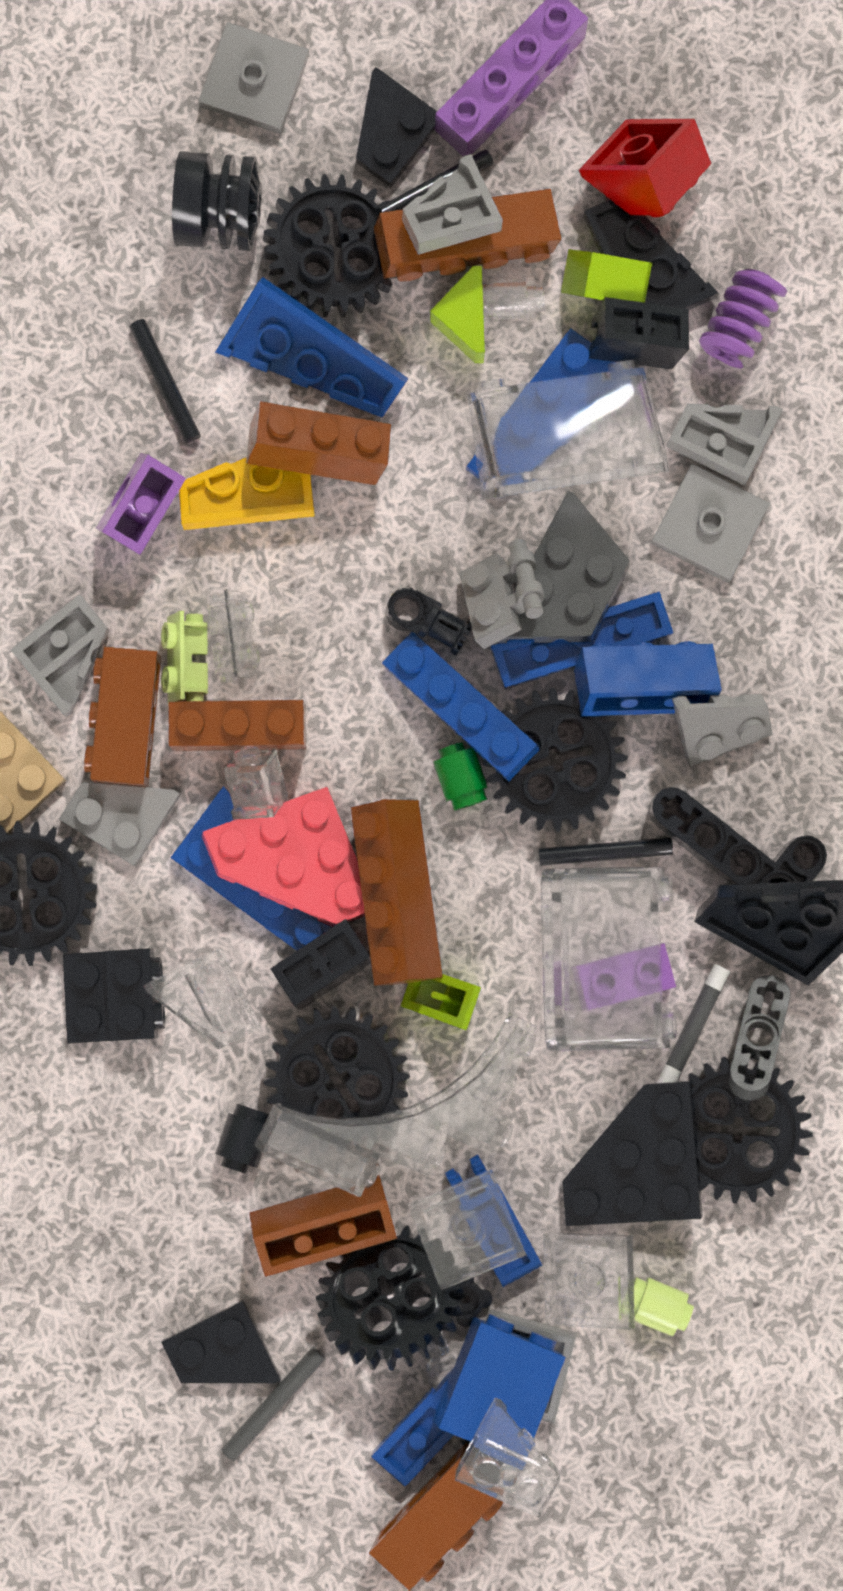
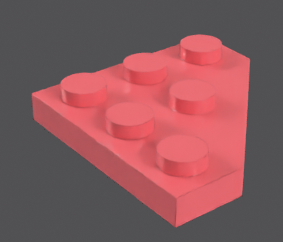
[202,787,365,927]

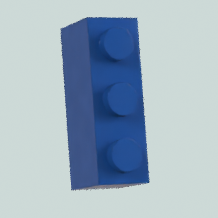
[574,641,722,716]

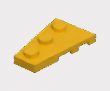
[179,457,315,530]

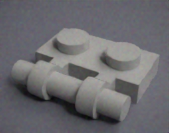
[459,539,544,649]

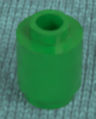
[433,742,488,811]

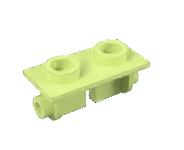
[161,611,208,702]

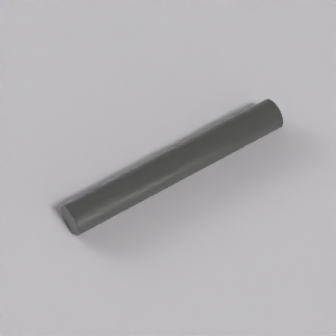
[221,1346,326,1461]

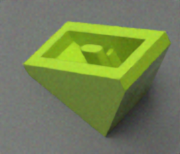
[561,249,652,303]
[430,266,485,363]
[400,974,481,1030]

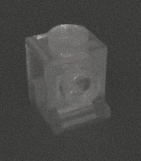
[223,746,289,820]

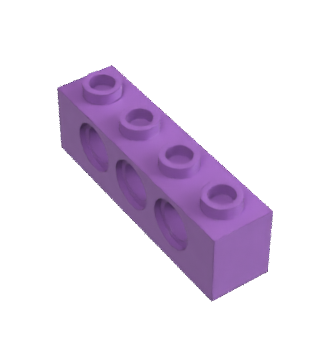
[435,0,588,157]

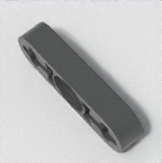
[728,975,790,1100]

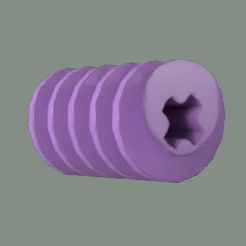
[699,269,788,369]

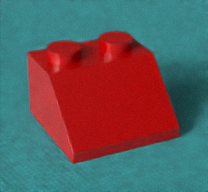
[579,118,712,218]

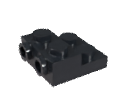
[63,948,166,1044]

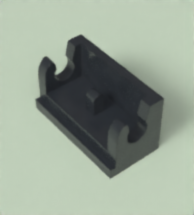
[589,297,689,369]
[270,919,371,1010]

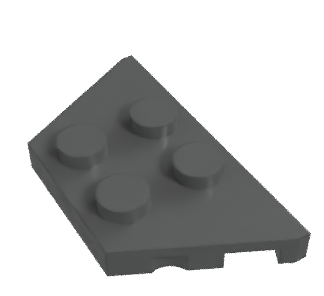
[497,491,630,643]

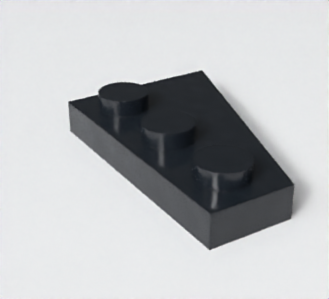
[583,200,719,310]

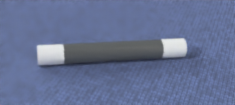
[657,964,730,1083]

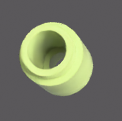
[623,1277,694,1336]

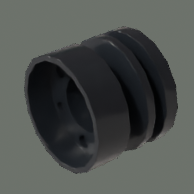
[172,151,262,251]

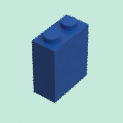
[432,1314,566,1463]

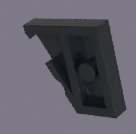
[161,1299,281,1384]

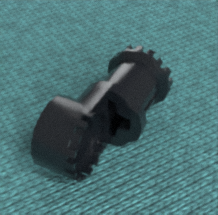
[385,587,472,656]

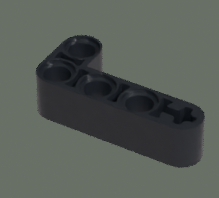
[648,787,827,885]

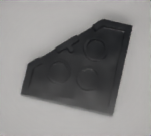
[694,880,843,986]
[562,1081,703,1226]

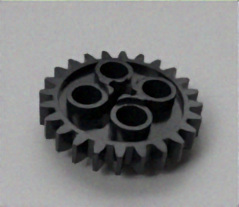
[262,174,397,318]
[483,688,628,833]
[0,820,97,966]
[263,1004,410,1153]
[688,1057,813,1204]
[316,1225,465,1371]

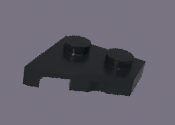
[356,67,437,188]

